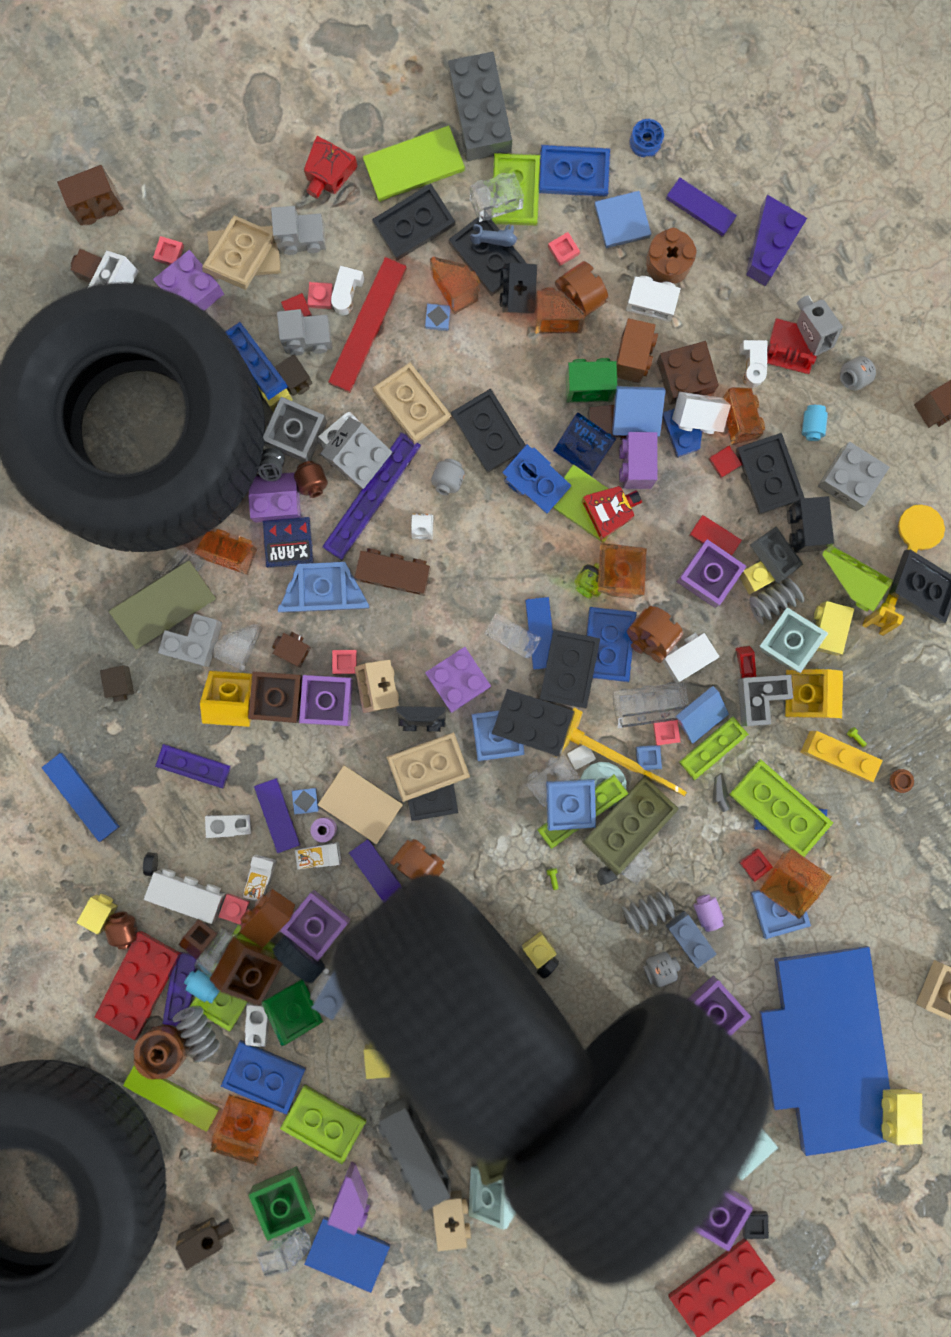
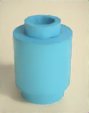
[802,405,828,441]
[184,969,219,1003]

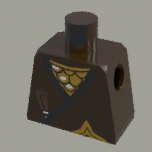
[175,1217,235,1270]

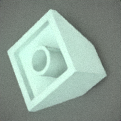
[469,1166,514,1230]

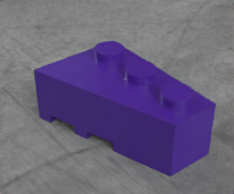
[746,194,807,287]

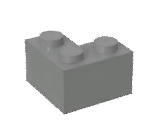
[271,206,326,255]
[277,309,332,356]
[158,614,222,668]
[738,675,793,726]

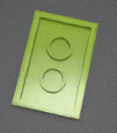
[491,153,540,226]
[553,464,608,543]
[280,1084,367,1165]

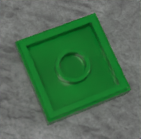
[261,979,323,1046]

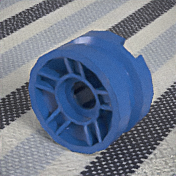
[629,119,664,158]

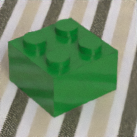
[565,358,617,403]
[248,1166,316,1241]

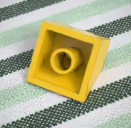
[785,669,843,718]
[200,671,252,727]

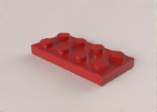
[94,931,182,1040]
[668,1238,776,1337]

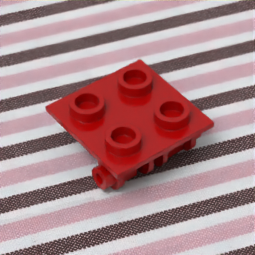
[767,318,816,375]

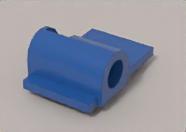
[502,444,572,514]

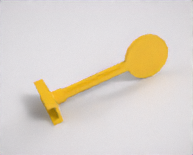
[862,505,945,636]
[561,707,687,797]

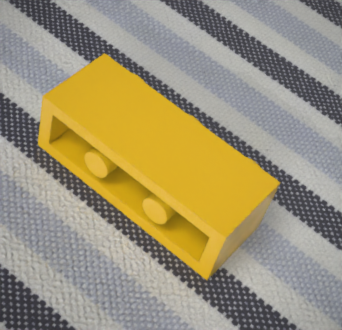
[800,731,883,782]

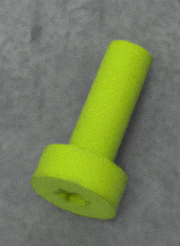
[847,727,867,747]
[546,868,559,890]

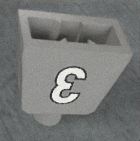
[797,295,843,356]

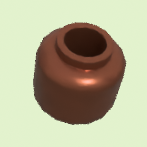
[293,461,328,498]
[104,911,138,950]

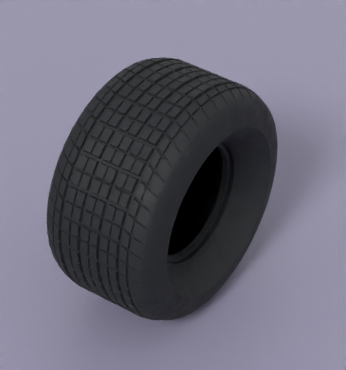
[0,282,265,552]
[332,874,593,1163]
[502,992,771,1287]
[0,1060,167,1337]

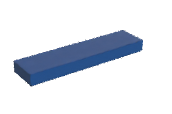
[225,322,288,400]
[41,753,120,842]

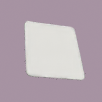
[567,745,596,770]

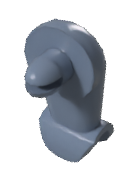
[470,224,517,247]

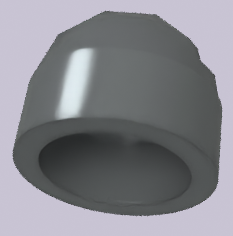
[597,866,618,886]

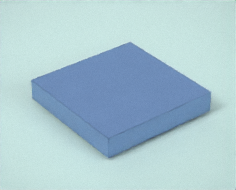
[594,191,651,248]
[612,386,665,436]
[676,686,729,744]
[472,711,525,761]
[546,779,596,830]
[750,879,811,939]

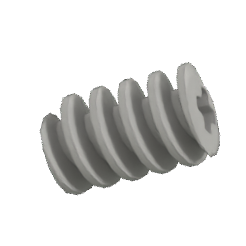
[749,578,805,625]
[621,889,675,934]
[172,1006,220,1063]

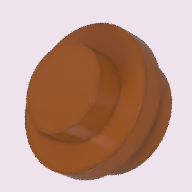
[890,769,914,793]

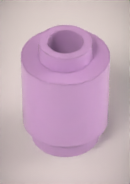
[311,817,337,842]
[693,894,724,932]

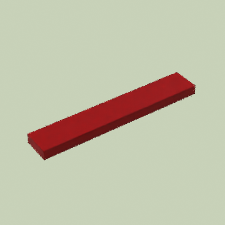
[328,257,407,393]

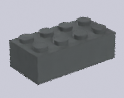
[448,51,512,162]
[377,1096,451,1212]

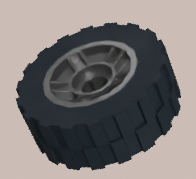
[272,935,326,984]

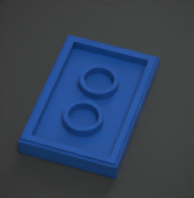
[539,145,610,197]
[586,607,637,682]
[220,1040,306,1115]
[304,1216,390,1293]

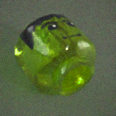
[574,563,609,599]

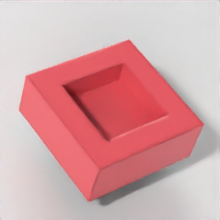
[548,232,580,266]
[153,236,184,265]
[307,282,333,309]
[332,650,357,674]
[653,719,681,745]
[219,893,250,925]

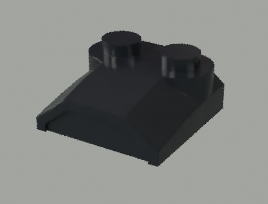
[396,706,446,732]

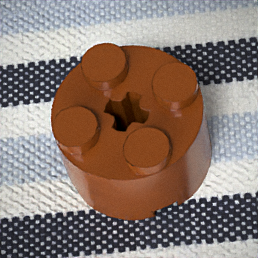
[646,227,697,284]
[555,261,608,319]
[627,606,683,663]
[389,839,445,880]
[134,1024,189,1080]

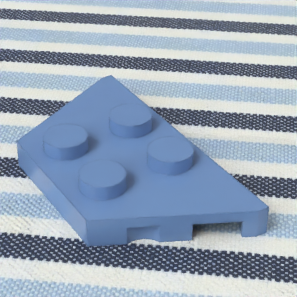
[278,562,369,613]

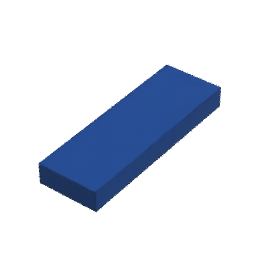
[525,597,553,670]

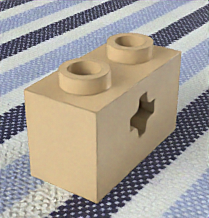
[354,660,399,713]
[433,1190,471,1251]

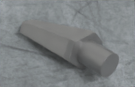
[713,772,731,812]

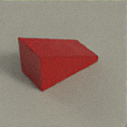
[736,646,756,679]

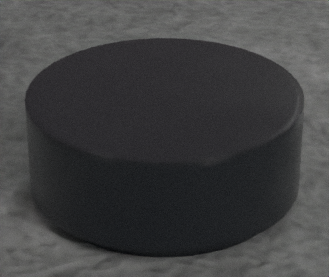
[143,852,158,877]
[536,957,559,979]

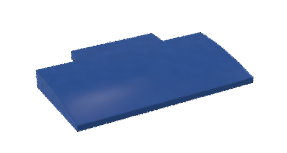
[759,946,890,1156]

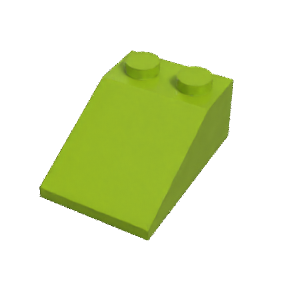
[822,545,893,612]

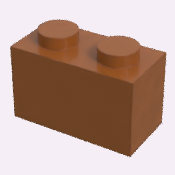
[239,888,295,948]

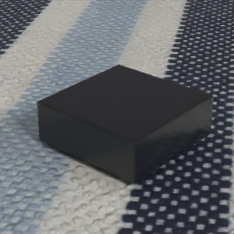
[743,1211,769,1239]

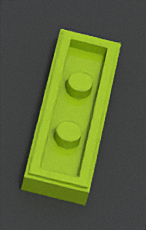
[679,716,749,780]

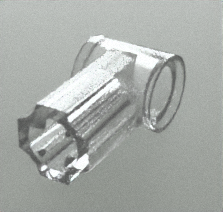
[194,927,238,977]

